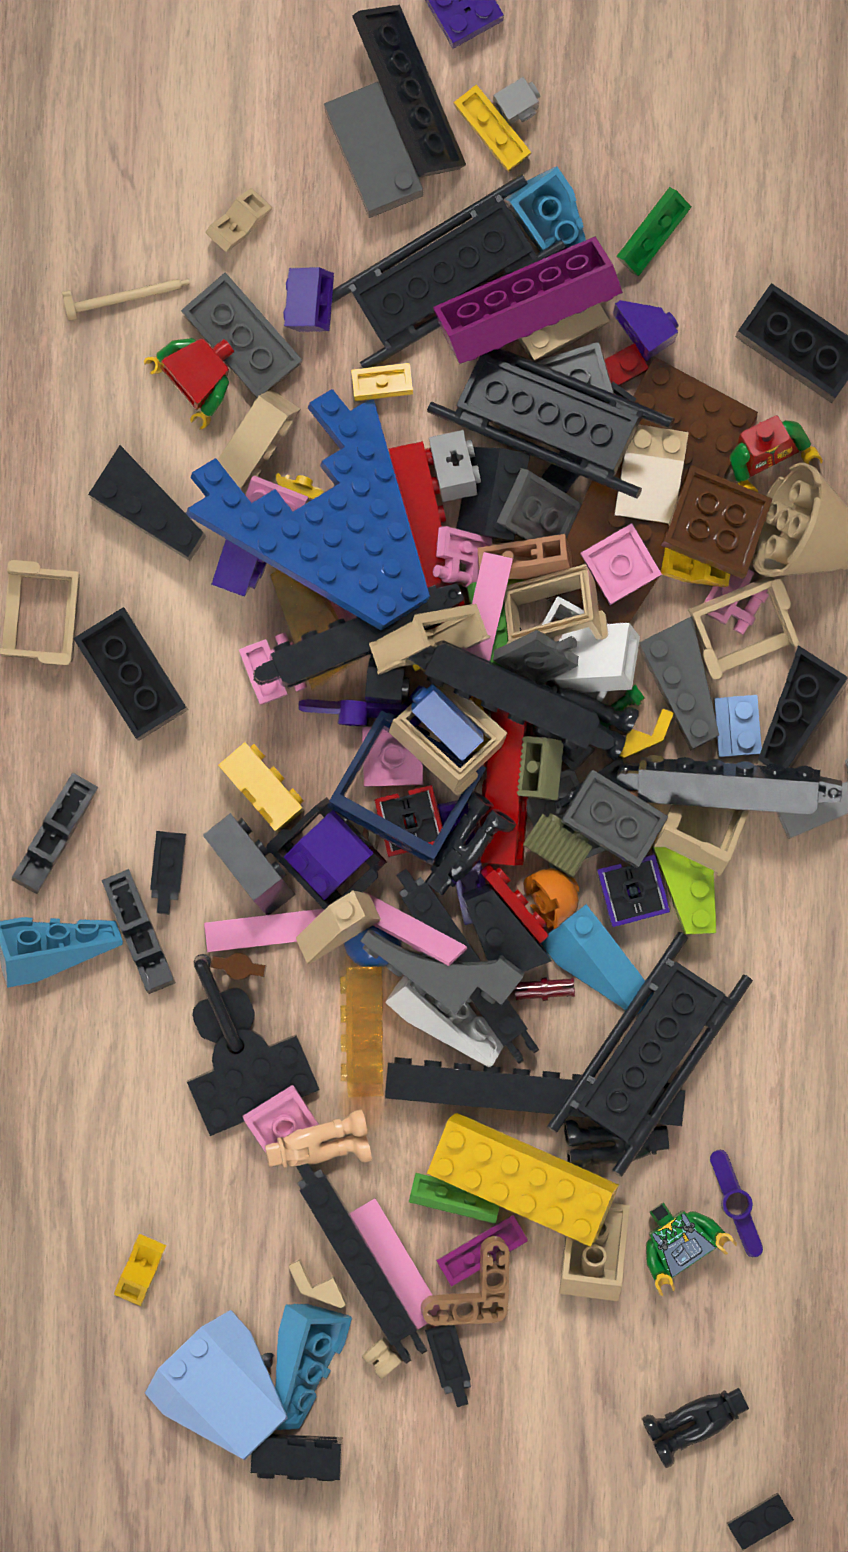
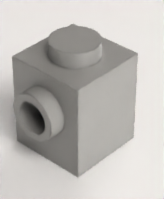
[493,77,540,125]

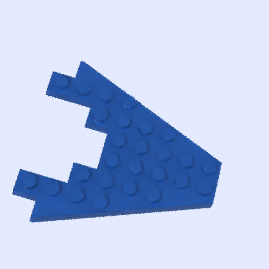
[186,389,430,630]

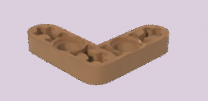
[420,1236,510,1326]

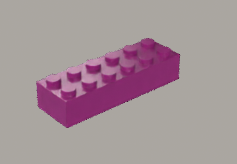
[433,236,623,364]

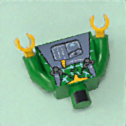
[646,1202,737,1296]

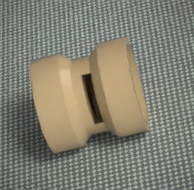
[362,1337,403,1379]

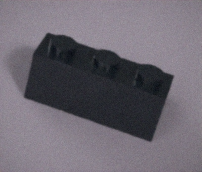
[456,447,530,543]

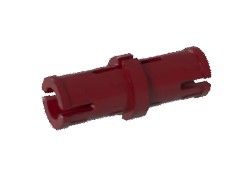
[515,977,575,1001]

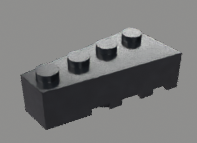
[88,445,206,561]
[758,645,848,768]

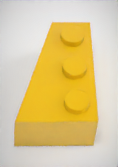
[218,742,304,833]

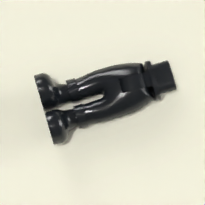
[539,682,639,760]
[425,791,517,895]
[564,1119,669,1168]
[641,1388,749,1468]

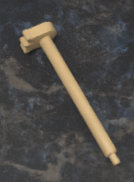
[62,279,190,321]

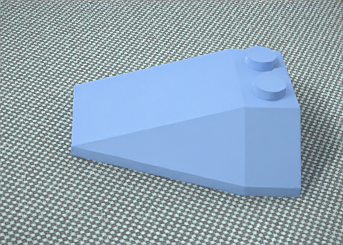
[145,1310,288,1460]

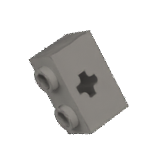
[429,430,481,502]

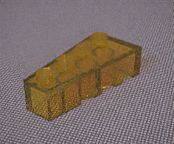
[270,570,361,692]
[340,967,384,1097]

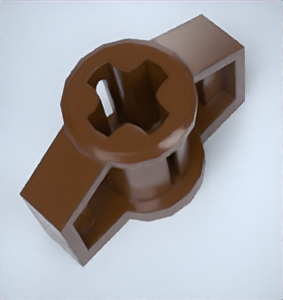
[211,953,267,980]

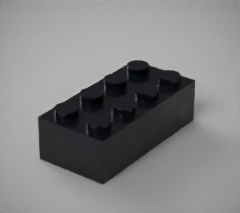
[735,283,848,403]
[73,607,189,741]

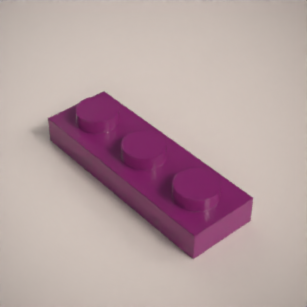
[436,1215,528,1287]

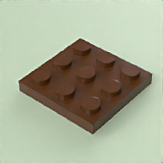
[661,465,773,579]

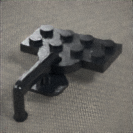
[187,954,320,1136]

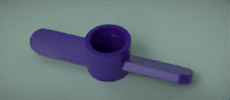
[298,699,408,727]
[710,1149,763,1258]

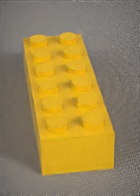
[427,1113,619,1247]

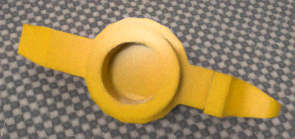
[276,473,324,499]

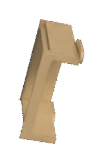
[0,560,80,665]
[504,564,608,644]
[688,577,800,680]
[369,604,490,675]
[389,683,507,795]
[654,804,750,876]

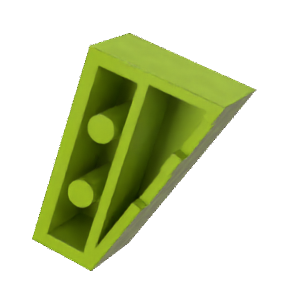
[651,844,716,935]

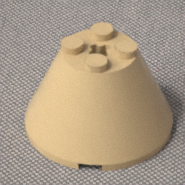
[752,463,848,577]

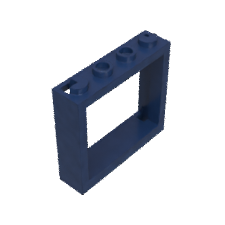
[328,710,486,865]

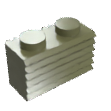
[516,736,563,800]
[523,813,592,877]

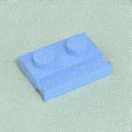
[714,695,762,758]

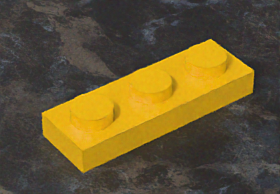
[453,84,531,173]

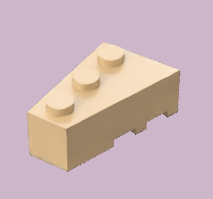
[218,389,300,488]

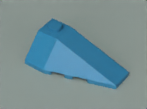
[503,166,586,252]
[540,904,654,1016]
[0,917,123,988]
[275,1304,352,1430]

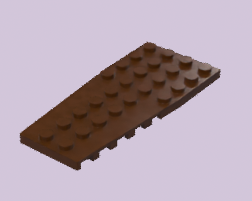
[545,357,758,624]

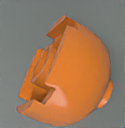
[523,868,579,929]

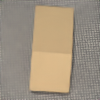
[205,188,273,252]
[288,1259,347,1308]

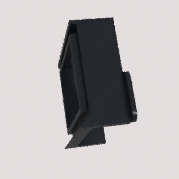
[266,797,387,910]

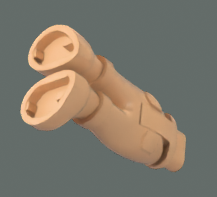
[265,1109,372,1168]

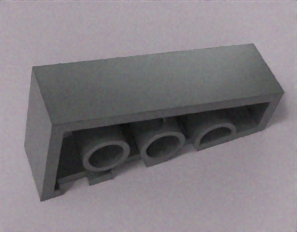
[638,616,719,751]

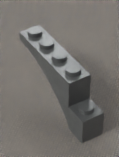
[360,929,525,1015]

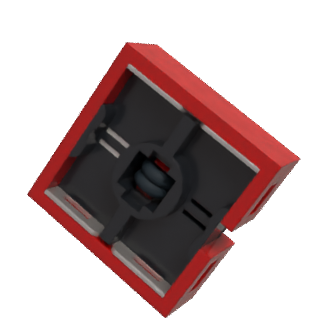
[374,785,442,858]

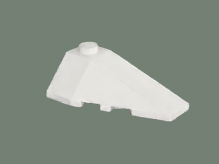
[385,953,504,1067]

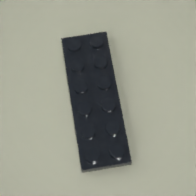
[352,4,466,178]

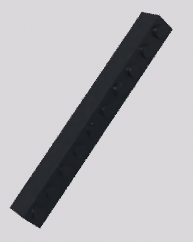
[385,1057,685,1126]

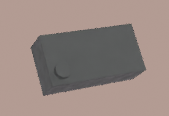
[324,82,423,218]

